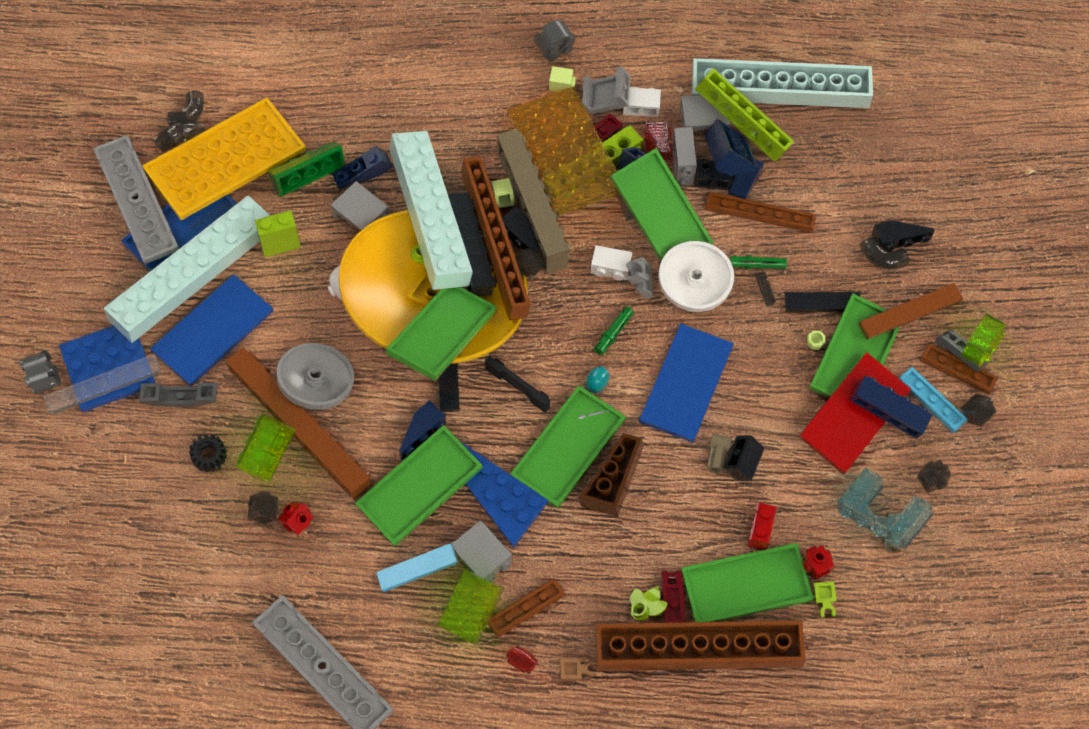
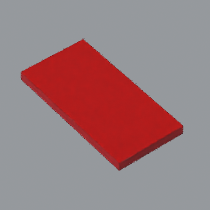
[798,352,911,474]

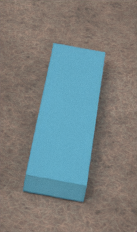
[898,367,968,433]
[376,543,458,592]

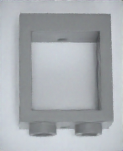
[672,127,697,186]

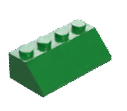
[268,141,345,197]

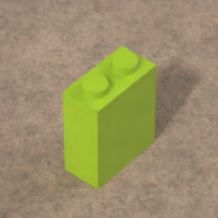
[255,210,301,257]

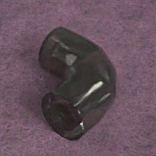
[167,90,204,130]
[154,121,205,151]
[860,237,909,270]

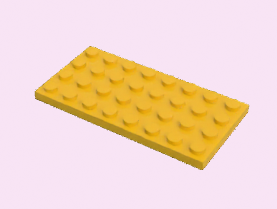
[142,98,306,220]

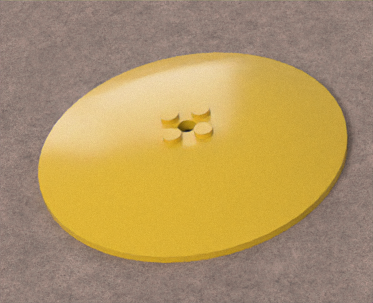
[339,210,528,363]

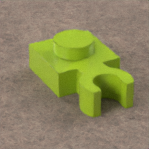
[813,581,837,618]

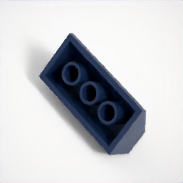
[705,119,759,176]

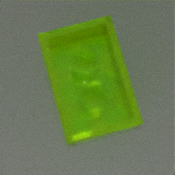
[235,413,296,482]
[438,570,505,644]

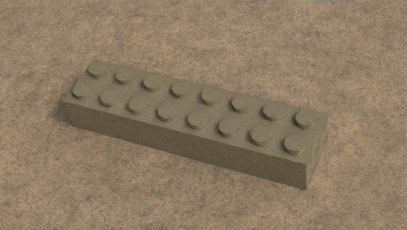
[497,129,570,274]

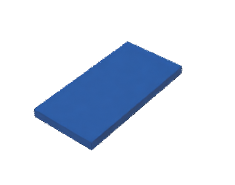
[121,195,237,272]
[150,274,274,386]
[639,323,734,443]

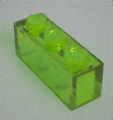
[961,313,1007,367]

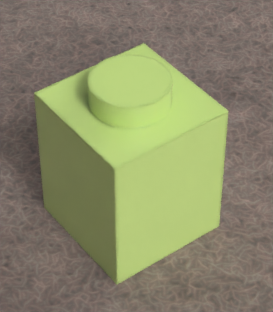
[549,66,576,94]
[491,178,514,208]

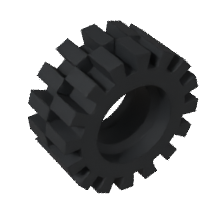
[189,434,227,472]

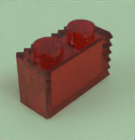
[644,121,673,160]

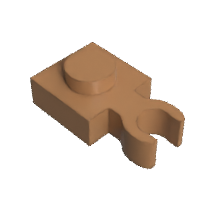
[560,658,596,681]

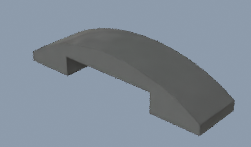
[139,383,218,407]

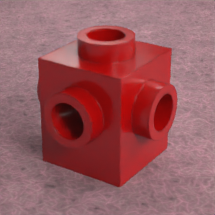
[277,502,314,535]
[802,545,835,581]

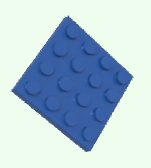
[59,326,155,413]

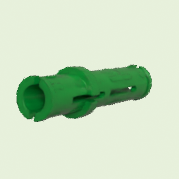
[730,255,787,270]
[593,306,634,356]

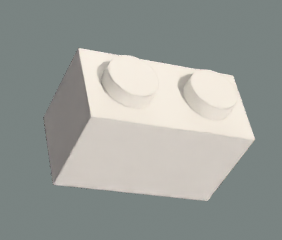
[623,87,661,118]
[591,245,632,280]

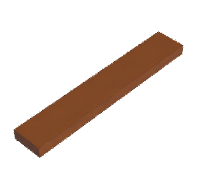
[704,191,816,233]
[858,283,963,340]

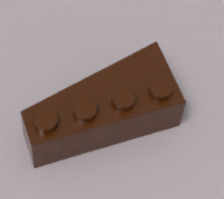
[579,433,643,517]

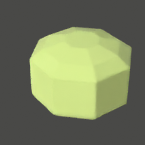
[807,331,826,350]

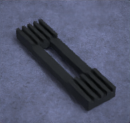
[485,356,550,413]

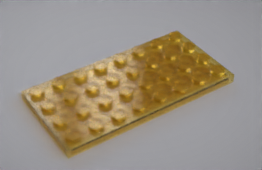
[507,87,619,216]

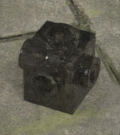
[515,249,545,277]
[961,394,997,426]
[917,460,951,493]
[247,491,278,524]

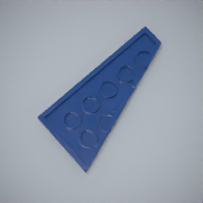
[460,441,548,548]

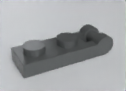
[936,329,990,372]

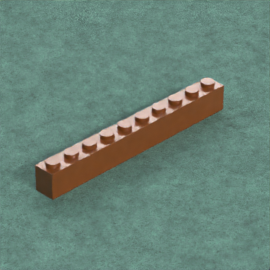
[461,157,531,320]
[226,347,371,500]

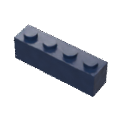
[850,376,932,439]

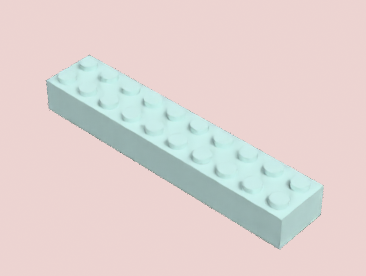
[691,58,873,108]
[389,131,473,290]
[104,196,271,343]

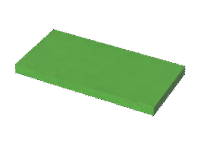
[609,148,714,261]
[386,287,497,381]
[809,293,900,398]
[510,385,626,509]
[355,425,483,547]
[681,543,814,622]

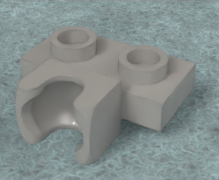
[626,257,653,299]

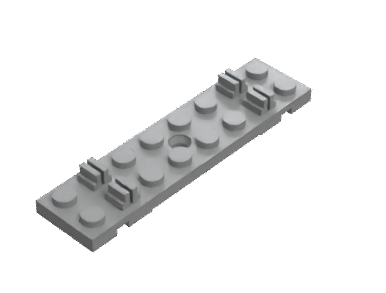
[93,135,179,264]
[252,595,394,729]

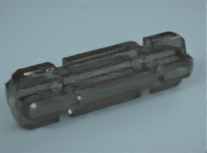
[756,271,776,307]

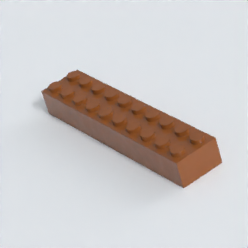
[595,620,806,671]

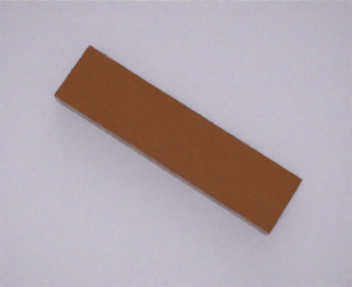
[920,343,998,395]
[486,578,566,638]

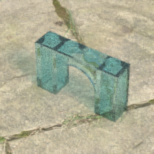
[837,468,933,550]

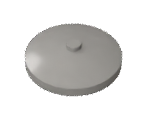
[276,343,354,410]

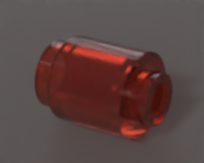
[506,645,538,674]

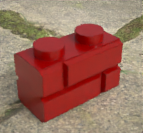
[747,503,777,550]

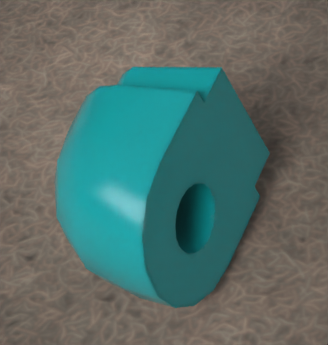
[585,366,610,393]

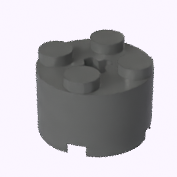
[534,20,575,62]
[19,350,61,395]

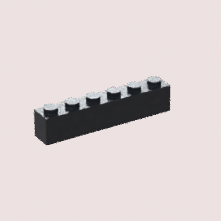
[448,192,496,297]

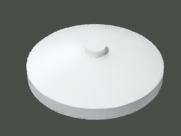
[658,241,734,312]

